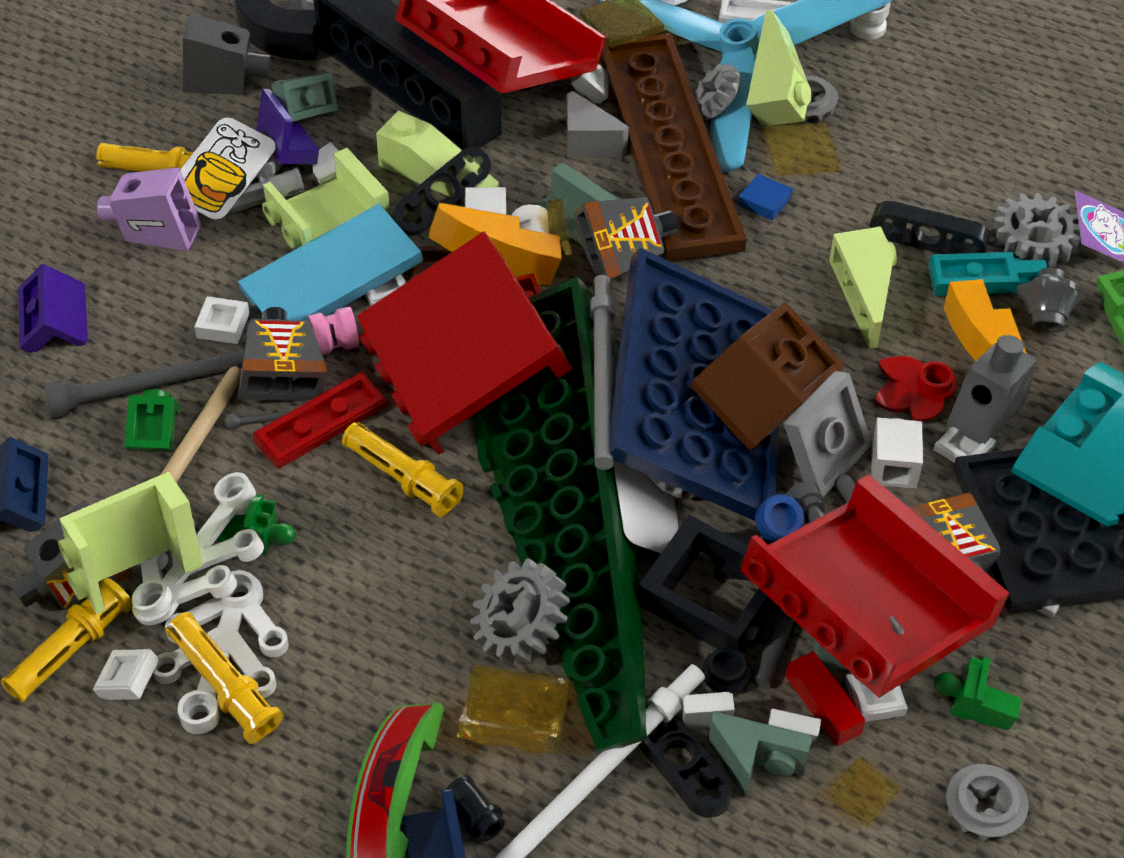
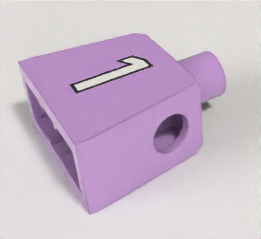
[97,168,201,251]

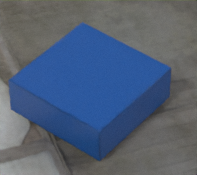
[738,174,793,221]

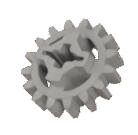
[991,193,1081,268]
[470,559,570,665]

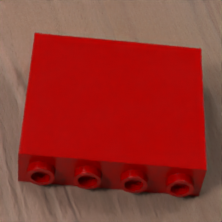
[395,0,606,94]
[357,231,573,455]
[740,475,1009,698]

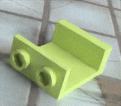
[262,148,391,249]
[58,472,203,614]

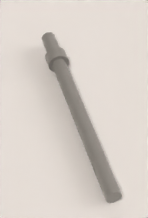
[589,275,615,470]

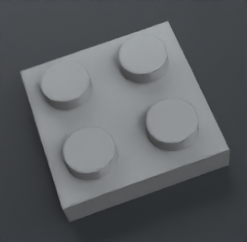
[784,371,872,497]

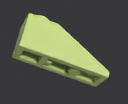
[746,10,811,126]
[376,110,499,203]
[829,227,897,349]

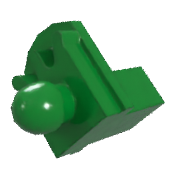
[216,494,296,555]
[934,656,1021,730]

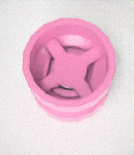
[308,306,359,355]

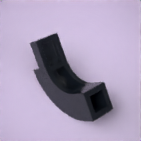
[234,0,318,61]

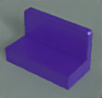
[256,89,319,164]
[18,263,88,353]

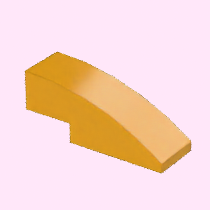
[429,203,562,285]
[944,279,1027,361]

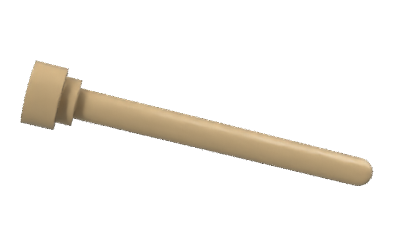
[160,366,241,483]

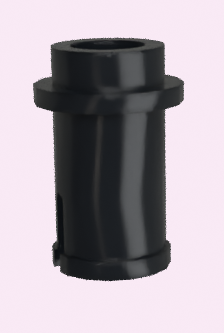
[446,775,505,842]

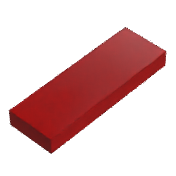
[253,371,388,469]

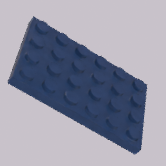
[610,247,779,521]

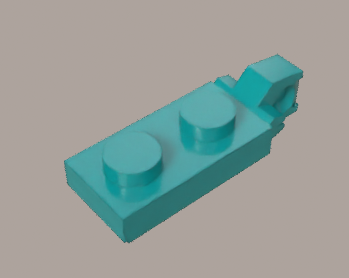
[928,252,1047,296]

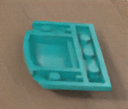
[1011,362,1124,527]

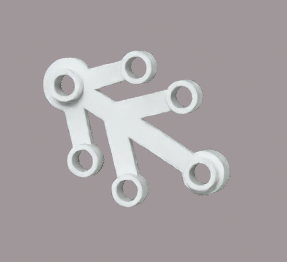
[131,472,264,625]
[152,570,289,734]

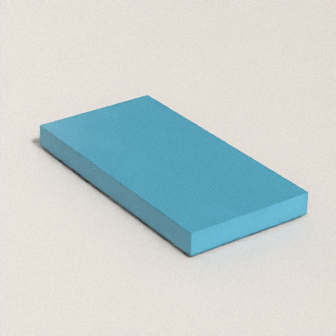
[238,204,423,322]

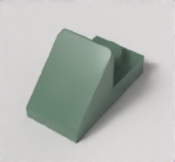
[271,72,338,121]
[708,711,812,798]

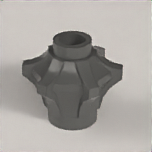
[1016,268,1084,333]

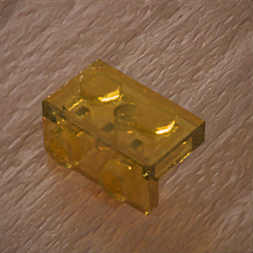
[457,665,569,754]

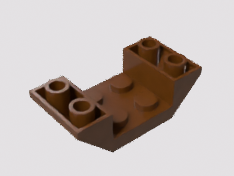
[689,302,846,451]

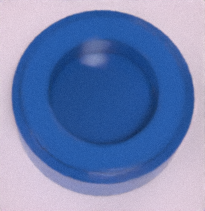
[755,494,804,542]

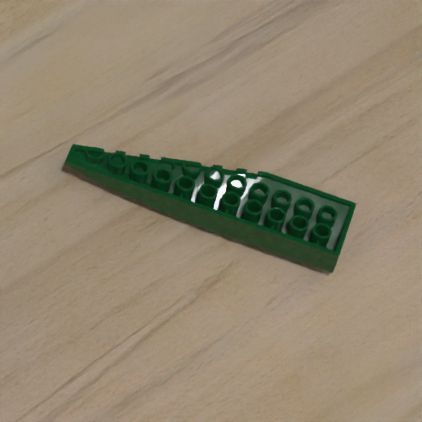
[474,277,647,753]

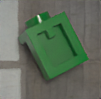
[124,389,181,453]

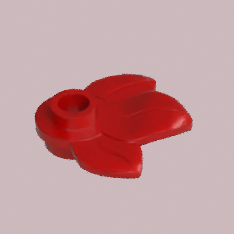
[874,356,957,421]

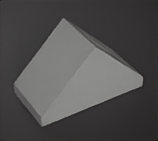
[566,90,629,157]

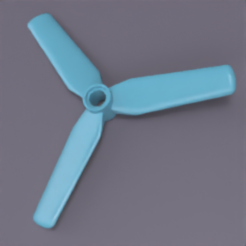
[598,0,893,173]

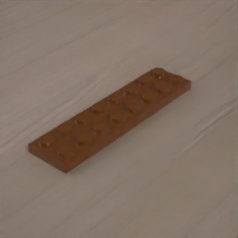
[600,33,747,261]

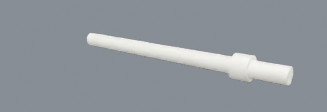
[495,664,705,858]

